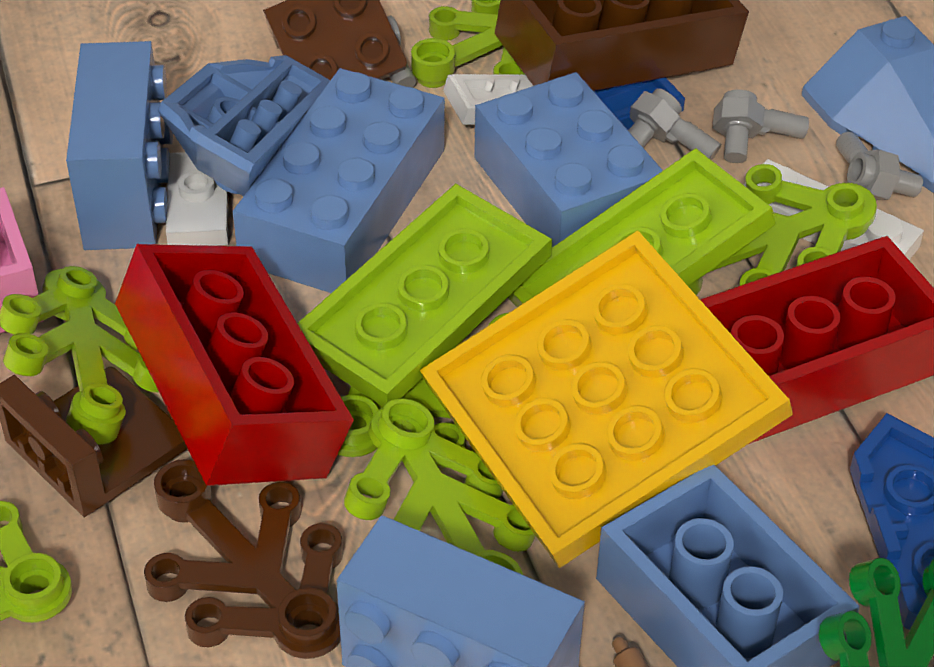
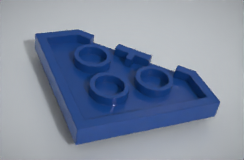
[850,413,934,630]

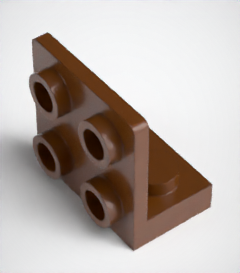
[263,0,407,80]
[0,367,188,518]

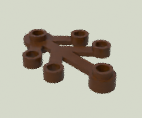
[144,460,343,659]

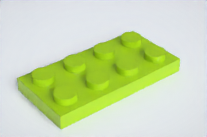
[508,148,776,307]
[297,183,552,407]

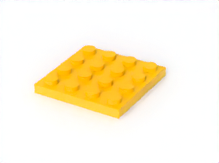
[420,231,793,568]

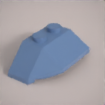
[158,55,330,196]

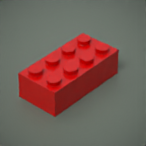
[700,236,934,444]
[115,244,354,486]

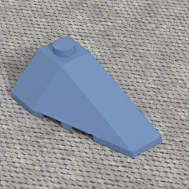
[801,16,934,193]

